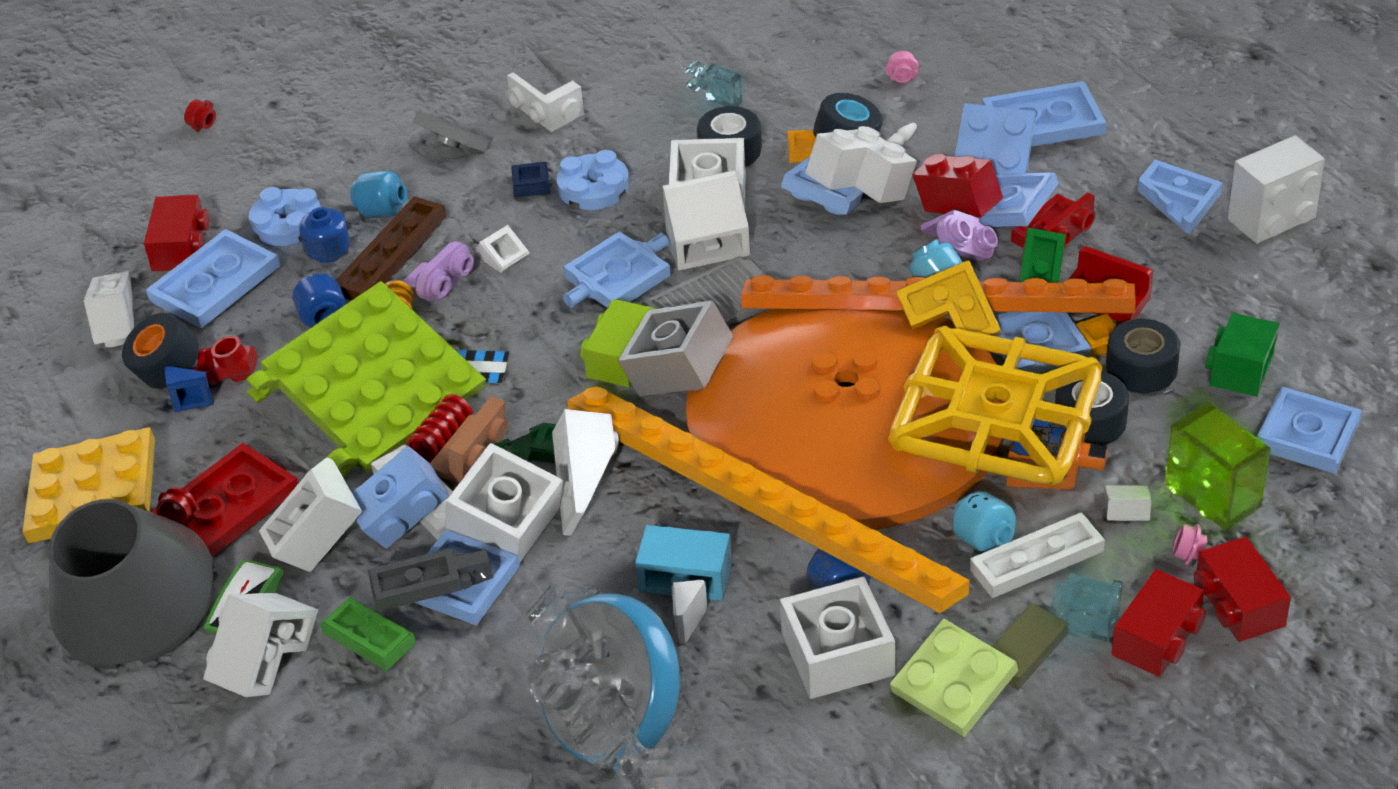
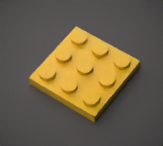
[22,427,155,544]

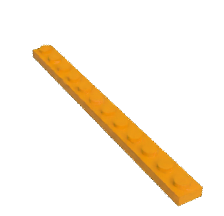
[567,386,970,613]

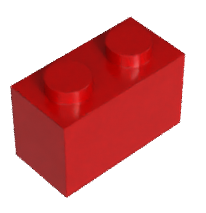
[912,154,1003,218]
[143,194,209,271]
[1193,536,1291,642]
[1111,569,1207,677]

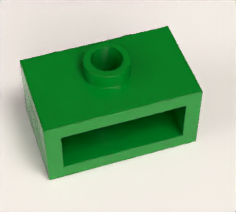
[1205,313,1280,397]

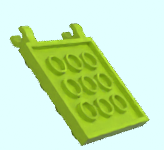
[247,281,486,478]

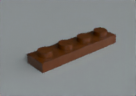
[336,196,446,301]

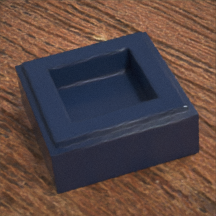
[511,162,550,198]

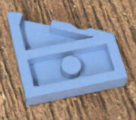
[781,156,863,215]
[1138,160,1223,234]

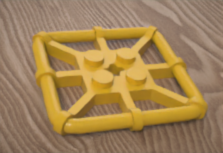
[888,326,1102,487]

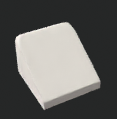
[474,225,530,273]
[1104,485,1152,521]
[671,580,707,644]

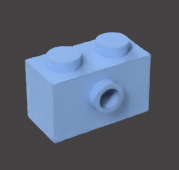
[352,446,449,549]

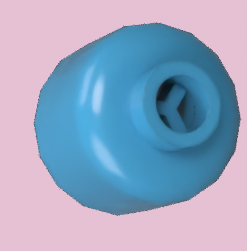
[350,171,407,218]

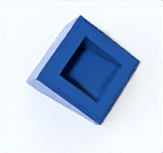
[164,366,214,412]

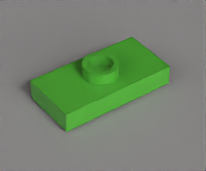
[320,597,416,672]

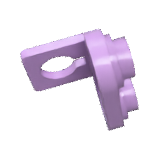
[921,210,998,261]
[403,241,474,302]

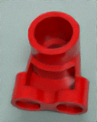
[192,335,258,386]

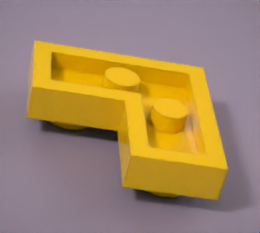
[896,260,1001,349]

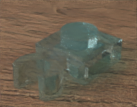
[686,61,742,106]

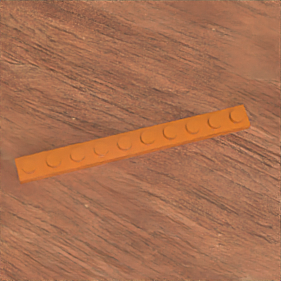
[741,275,1135,313]

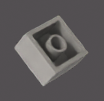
[618,300,733,397]

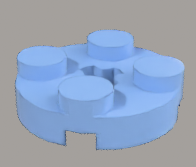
[557,150,629,210]
[248,187,321,246]

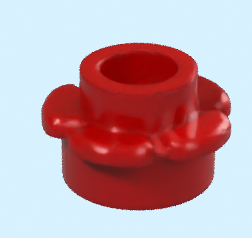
[184,99,216,132]
[156,487,197,525]

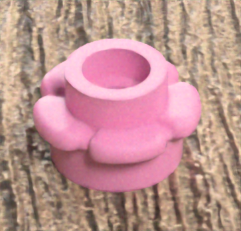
[885,51,919,83]
[1172,524,1207,565]

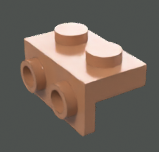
[430,396,508,485]

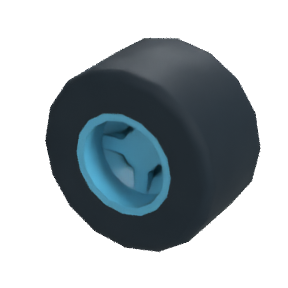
[813,93,882,138]

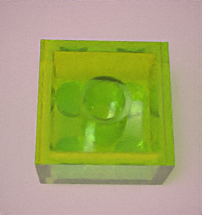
[1165,402,1271,531]

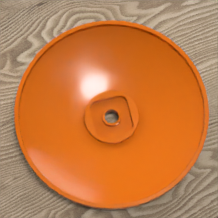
[686,309,1005,530]

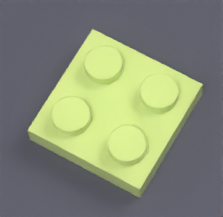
[890,618,1018,738]

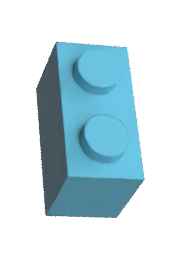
[635,525,732,601]

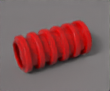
[406,394,473,463]

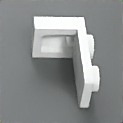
[507,73,584,132]

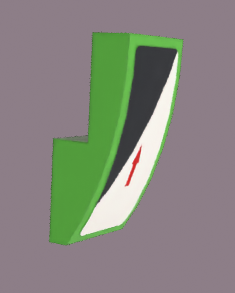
[204,559,284,635]

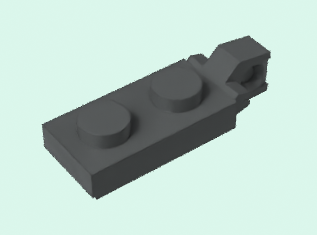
[368,548,493,612]

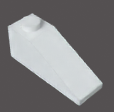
[84,271,135,347]
[552,409,618,536]

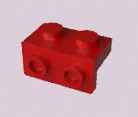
[1011,192,1095,249]
[1069,246,1153,323]

